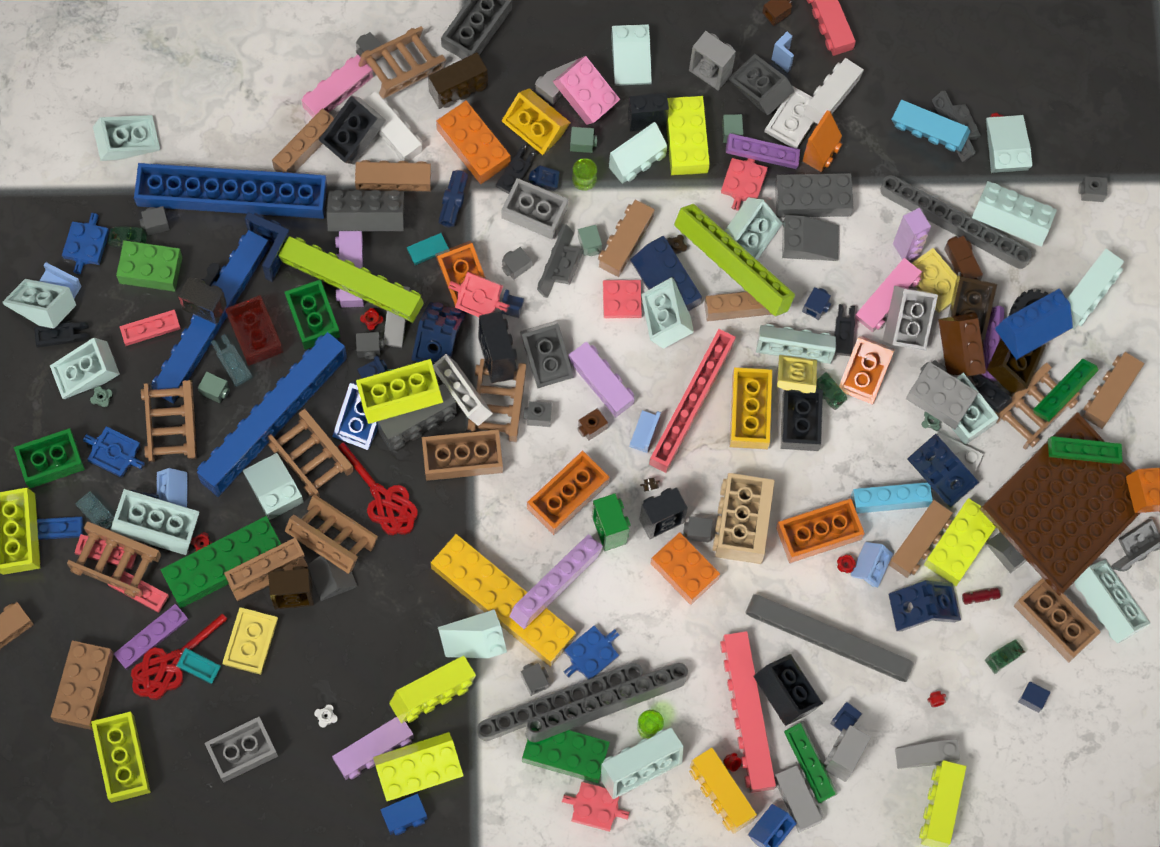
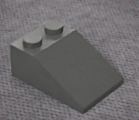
[728,54,795,115]
[782,215,839,261]
[520,321,574,388]

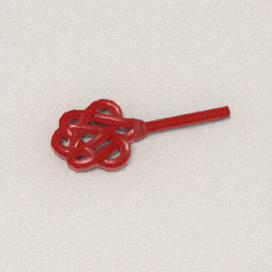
[338,442,418,535]
[131,614,227,700]

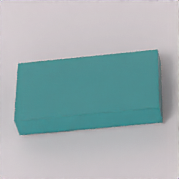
[407,233,449,265]
[176,648,221,684]

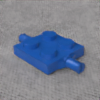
[62,213,110,274]
[83,426,145,478]
[563,626,619,680]

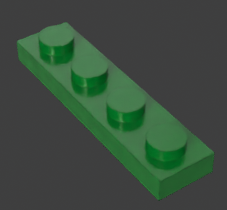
[1033,358,1098,422]
[1048,436,1123,464]
[784,722,838,803]

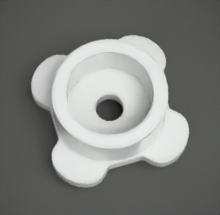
[314,705,337,728]

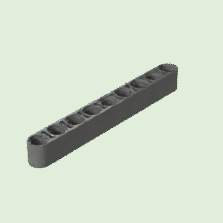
[880,175,1032,269]
[745,594,914,682]
[477,663,643,741]
[525,663,688,742]

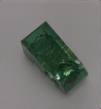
[108,226,147,247]
[816,372,847,410]
[985,639,1026,674]

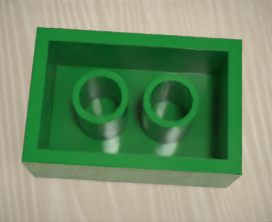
[285,279,340,350]
[14,428,85,489]
[592,493,631,552]

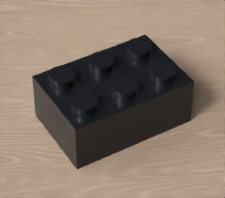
[319,96,386,165]
[478,312,517,383]
[780,389,823,451]
[639,487,688,539]
[753,654,823,726]

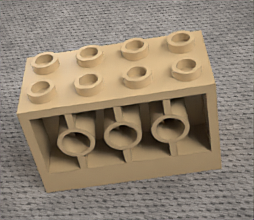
[712,473,775,564]

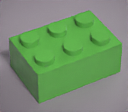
[116,241,182,292]

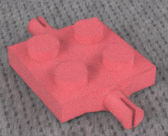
[721,158,768,211]
[448,272,509,317]
[562,782,630,832]

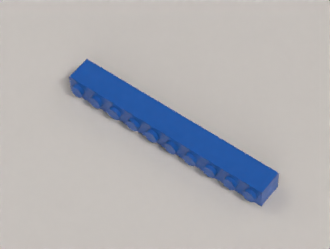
[151,230,270,404]

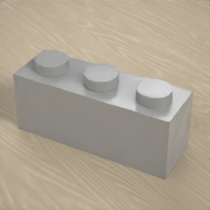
[774,765,823,833]

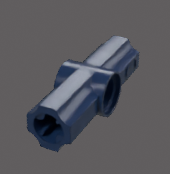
[439,170,468,228]

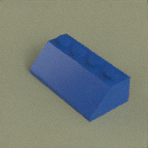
[995,288,1073,360]

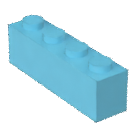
[892,100,970,152]
[851,482,933,514]

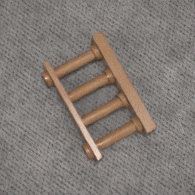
[358,26,446,99]
[468,359,526,442]
[996,362,1080,450]
[141,380,197,462]
[268,409,353,497]
[285,494,378,574]
[67,521,161,598]
[224,537,308,601]

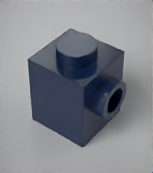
[802,287,832,320]

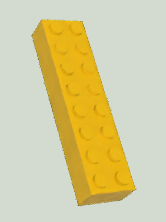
[431,534,576,667]

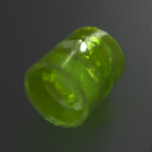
[572,158,597,191]
[637,710,664,739]

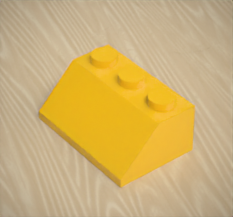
[502,88,571,155]

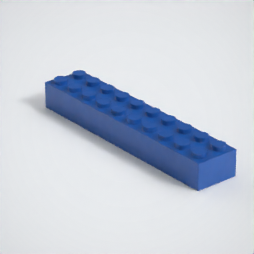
[134,163,327,219]
[197,332,347,497]

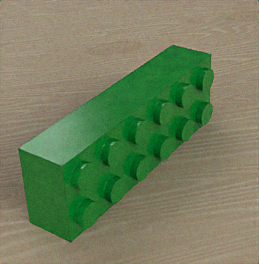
[160,516,281,609]

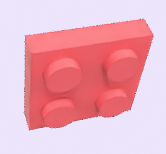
[603,280,642,318]

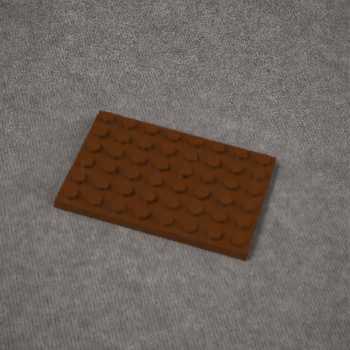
[979,412,1140,596]

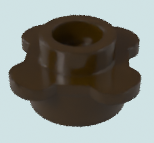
[667,235,687,254]
[640,477,660,492]

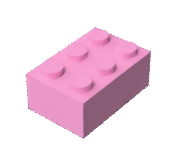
[552,56,620,125]

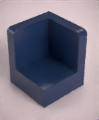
[501,289,524,318]
[1018,682,1051,713]
[830,701,862,732]

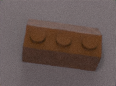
[938,313,986,376]

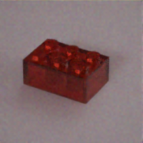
[225,295,283,366]

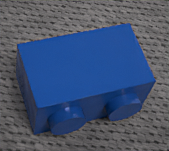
[380,794,427,836]
[748,804,797,847]

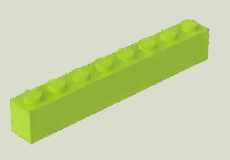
[674,204,795,317]
[278,236,424,323]

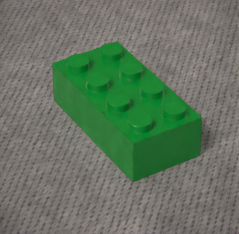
[522,728,610,784]

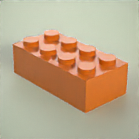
[436,101,511,184]
[527,450,610,535]
[776,498,865,563]

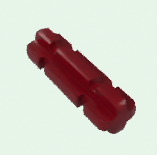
[962,588,1001,605]

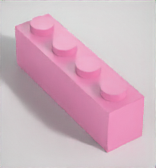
[301,55,373,117]
[855,258,922,332]

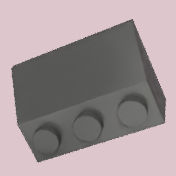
[986,532,1026,574]

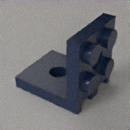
[245,212,291,282]
[411,302,466,365]
[907,434,979,508]
[888,580,961,632]

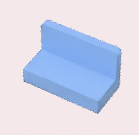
[771,32,794,72]
[39,262,82,298]
[629,410,661,453]
[157,468,187,508]
[850,542,893,588]

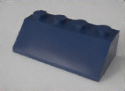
[630,235,702,311]

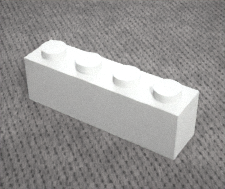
[803,58,864,124]
[363,91,423,162]
[433,354,493,426]

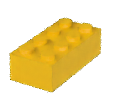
[729,367,772,450]
[689,747,757,834]

